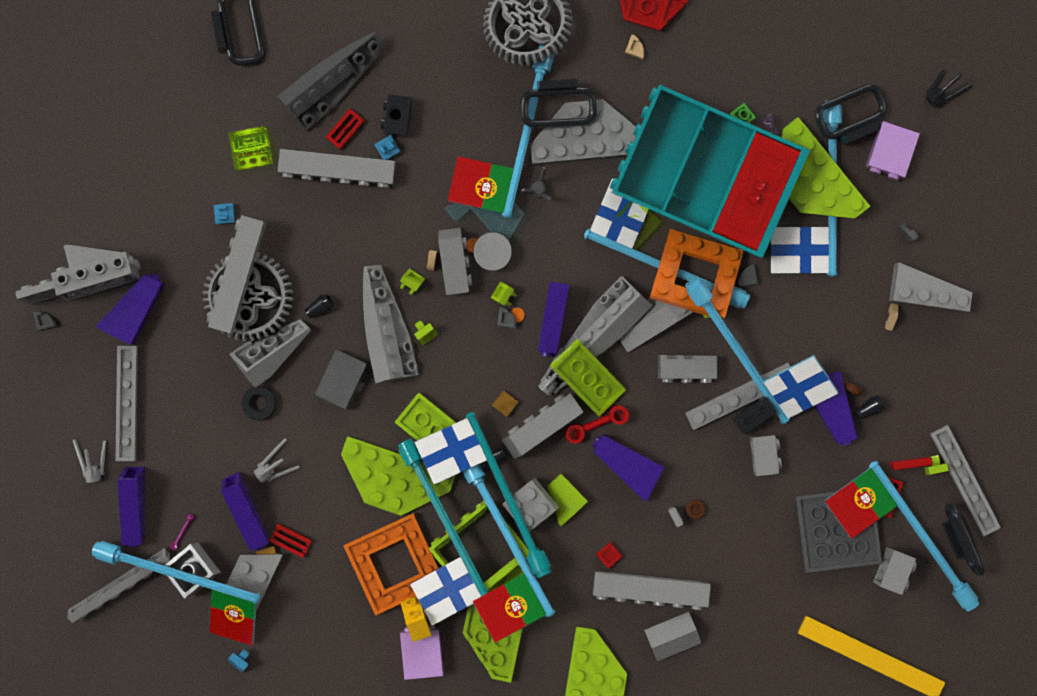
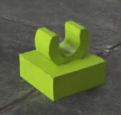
[400,268,425,295]
[491,282,517,306]
[414,320,438,345]
[924,455,949,475]

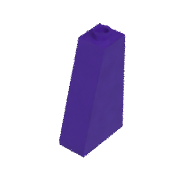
[96,273,165,345]
[538,282,569,357]
[814,371,857,446]
[592,435,664,501]
[118,467,145,547]
[221,472,268,551]

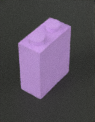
[865,121,920,181]
[400,625,444,680]

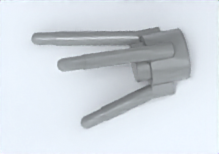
[538,348,567,396]
[254,438,300,483]
[73,439,107,483]

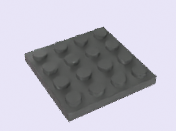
[795,491,882,573]

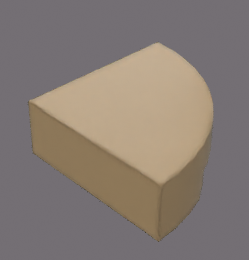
[625,35,644,60]
[427,250,438,271]
[885,303,898,331]

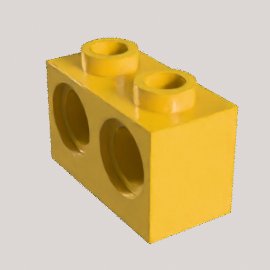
[401,596,431,642]

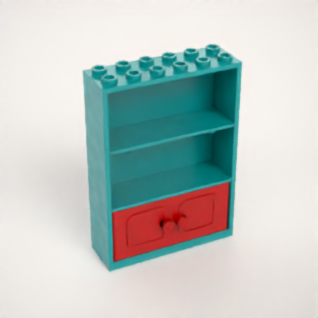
[609,84,810,258]

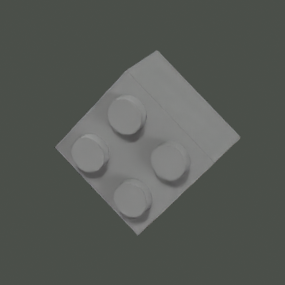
[503,478,559,532]
[164,542,221,598]
[873,547,917,595]

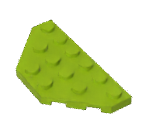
[782,117,870,219]
[341,436,456,516]
[463,566,531,683]
[565,626,627,696]

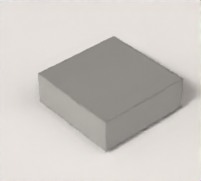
[667,506,683,527]

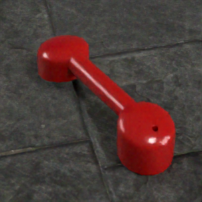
[565,405,629,444]

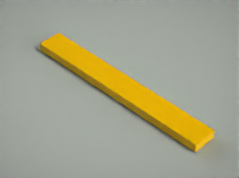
[797,615,946,696]

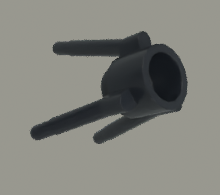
[925,69,972,107]

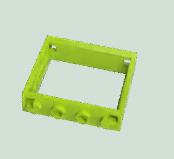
[429,500,529,592]

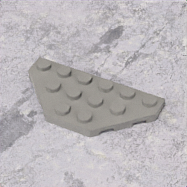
[530,99,636,164]

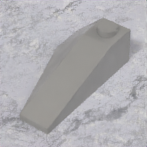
[619,283,693,353]
[229,319,311,387]

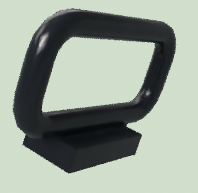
[211,0,265,66]
[520,79,597,128]
[815,83,887,144]
[942,503,985,576]

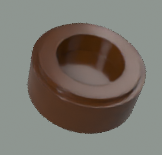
[844,381,862,397]
[685,500,705,519]

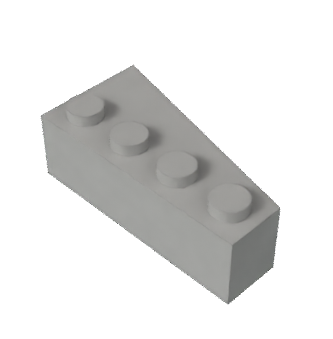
[889,262,972,313]
[501,393,583,459]

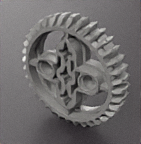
[483,0,573,67]
[203,252,293,341]

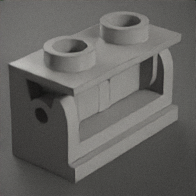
[750,435,782,476]

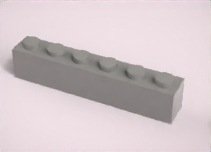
[278,149,396,188]
[207,215,266,334]
[592,570,711,610]

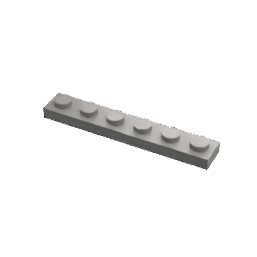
[115,346,138,461]
[685,363,790,430]
[930,425,1001,536]
[67,548,170,623]

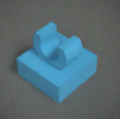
[374,135,401,160]
[214,203,236,225]
[227,649,250,672]

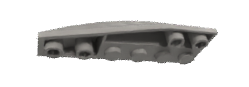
[363,265,419,383]
[550,276,652,379]

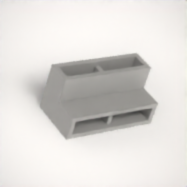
[644,612,701,661]

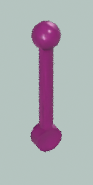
[170,514,194,550]

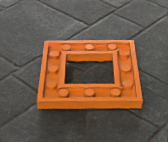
[650,229,743,321]
[343,513,439,616]

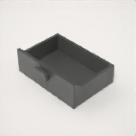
[315,350,370,410]

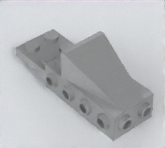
[15,245,141,305]

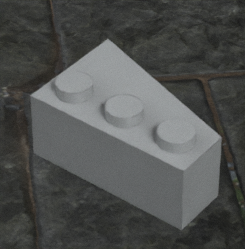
[438,227,472,295]
[658,355,717,383]

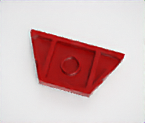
[620,0,688,32]

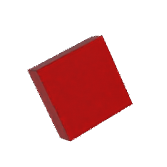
[596,542,623,569]

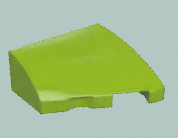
[547,473,588,526]

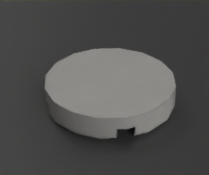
[474,233,512,271]

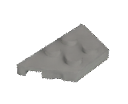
[226,553,283,612]

